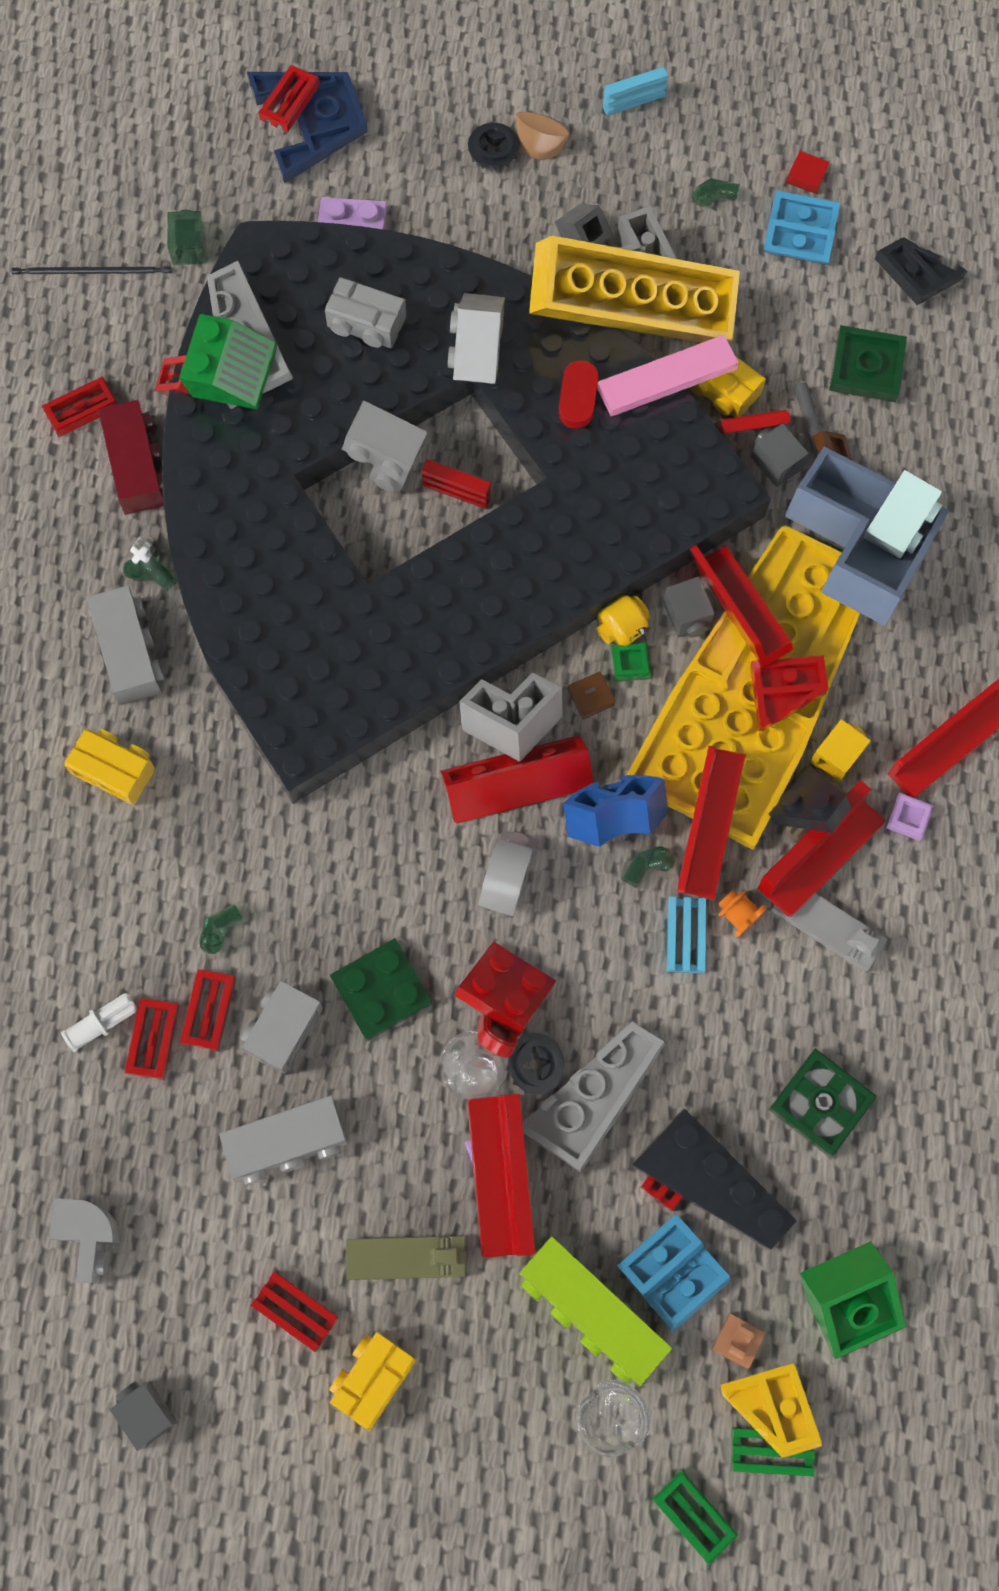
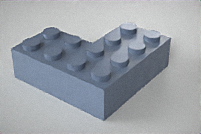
[785,447,949,626]

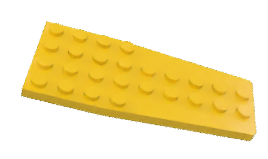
[627,526,860,850]

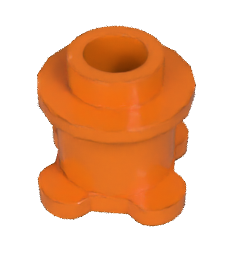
[718,889,767,938]

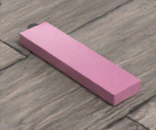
[597,335,739,417]

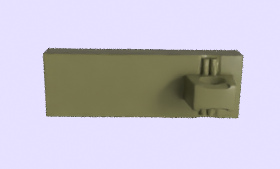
[347,1236,465,1280]

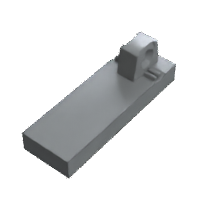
[771,893,887,972]

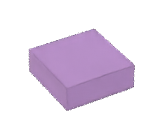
[886,793,934,841]

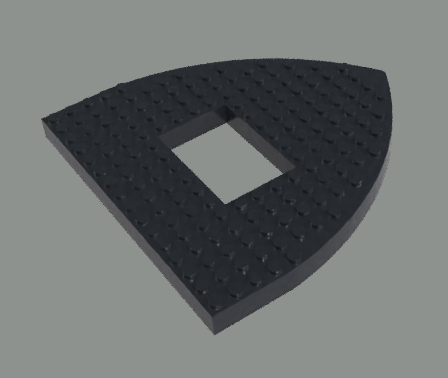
[162,221,771,804]

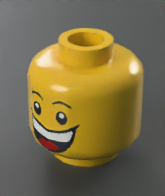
[596,595,650,646]

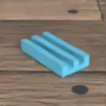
[603,67,669,116]
[666,896,706,974]

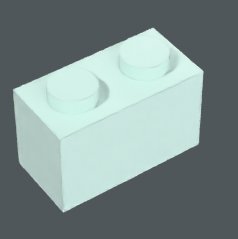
[864,470,942,559]

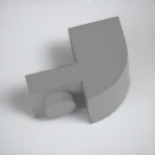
[478,830,538,916]
[49,1198,120,1284]

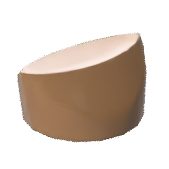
[516,112,569,160]

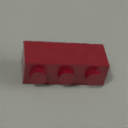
[98,400,164,515]

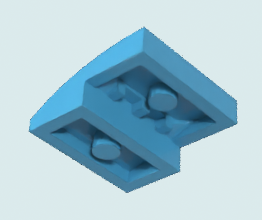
[763,190,840,265]
[617,1214,731,1333]

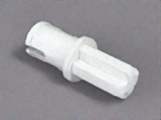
[61,993,137,1053]

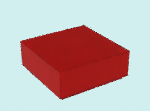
[786,151,830,194]

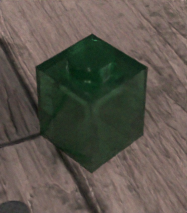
[167,210,206,265]

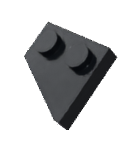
[875,237,967,305]
[769,766,851,833]

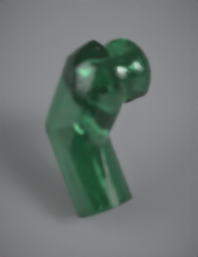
[693,178,740,206]
[123,557,177,591]
[621,846,675,888]
[199,903,243,954]

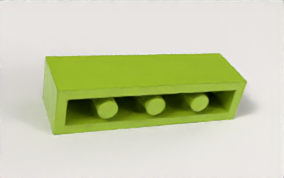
[519,1236,672,1386]

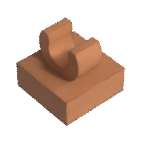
[711,1313,766,1370]

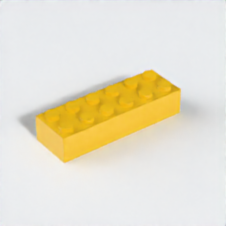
[529,235,740,343]

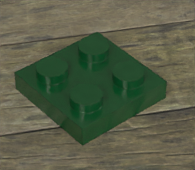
[829,325,907,402]
[330,938,432,1042]

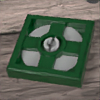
[768,1048,877,1158]

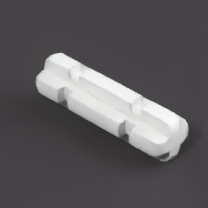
[130,535,156,564]

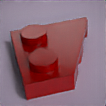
[750,655,829,731]

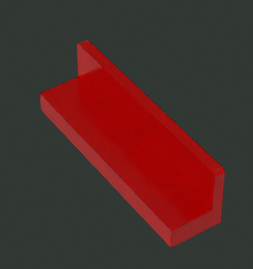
[690,545,794,668]
[888,678,999,798]
[440,735,594,824]
[677,746,746,900]
[757,780,885,917]
[467,1094,535,1258]

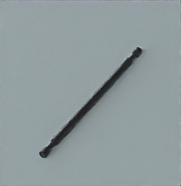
[11,266,171,274]

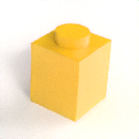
[810,719,871,784]

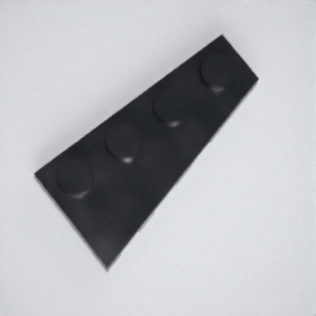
[630,1109,797,1250]

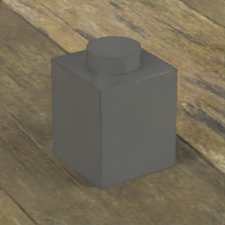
[555,204,613,244]
[751,424,809,487]
[663,577,715,638]
[109,1381,178,1451]

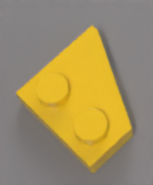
[720,1363,822,1458]

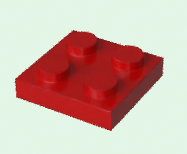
[454,941,556,1036]

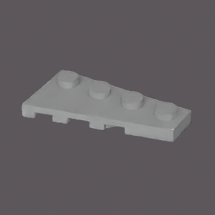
[207,261,293,409]
[522,1021,665,1173]

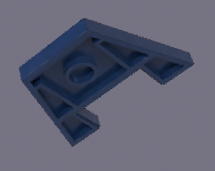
[247,72,368,184]

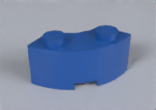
[563,775,668,847]

